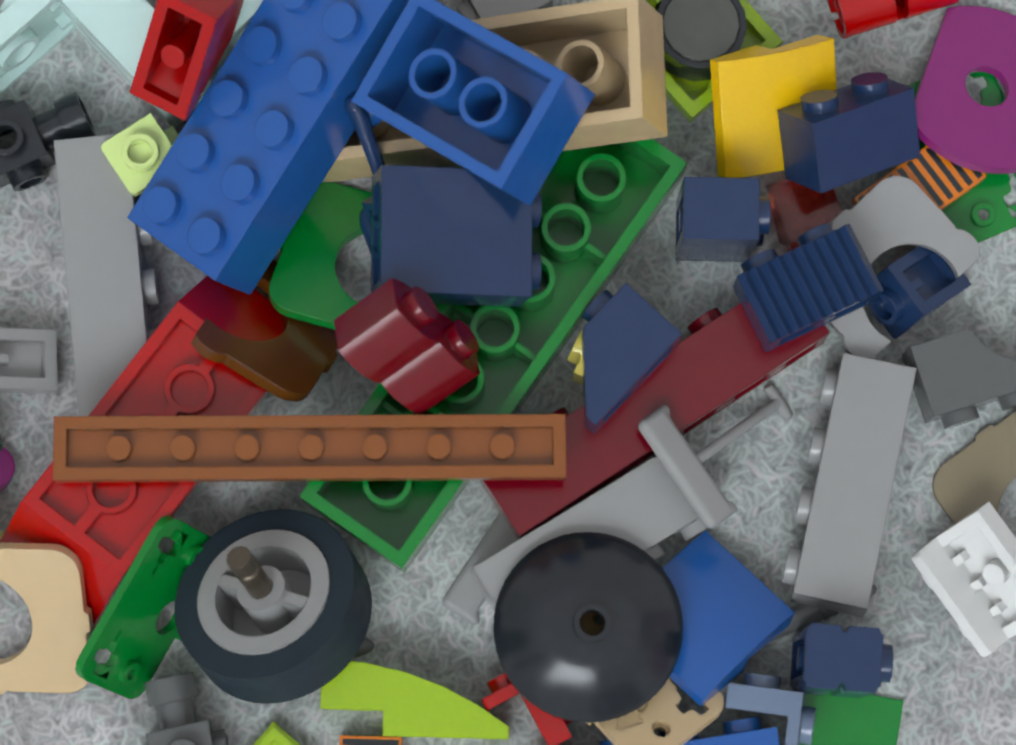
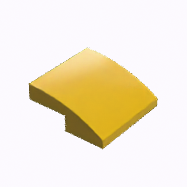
[710,34,837,178]

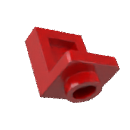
[481,673,573,745]

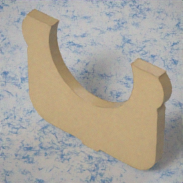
[0,543,93,695]

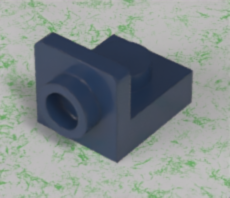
[868,246,971,339]

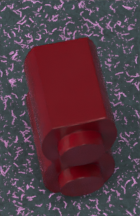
[334,278,480,414]

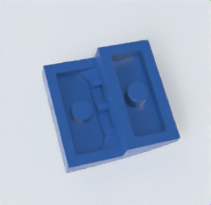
[662,531,795,707]

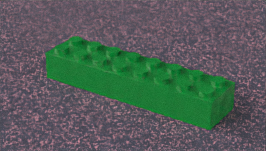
[299,139,687,573]

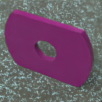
[915,6,1016,174]

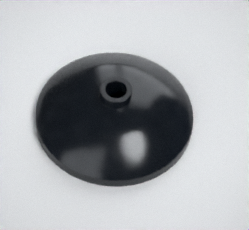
[493,532,683,723]

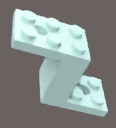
[0,0,263,128]

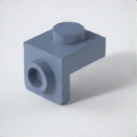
[725,673,816,745]

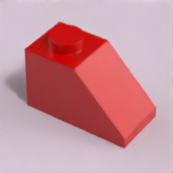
[129,0,244,121]

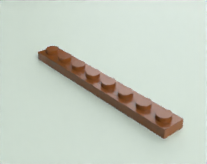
[53,414,566,483]

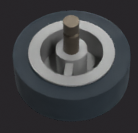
[174,509,372,704]

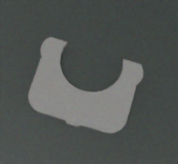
[829,176,981,359]

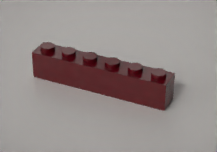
[480,304,830,540]

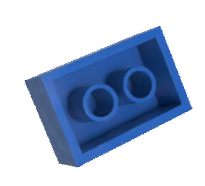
[351,0,595,206]

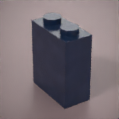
[371,165,542,307]

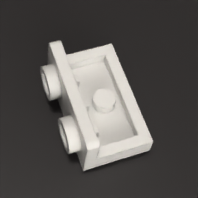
[911,502,1016,657]

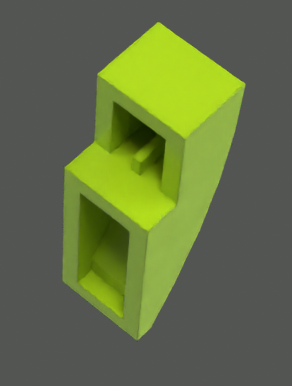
[320,661,509,740]

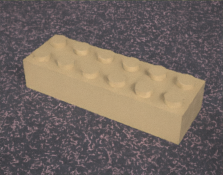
[322,0,668,182]

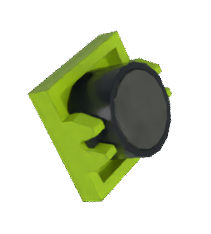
[646,0,783,123]

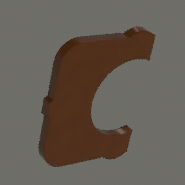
[191,259,338,402]

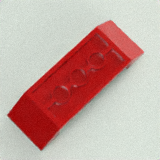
[0,275,284,632]

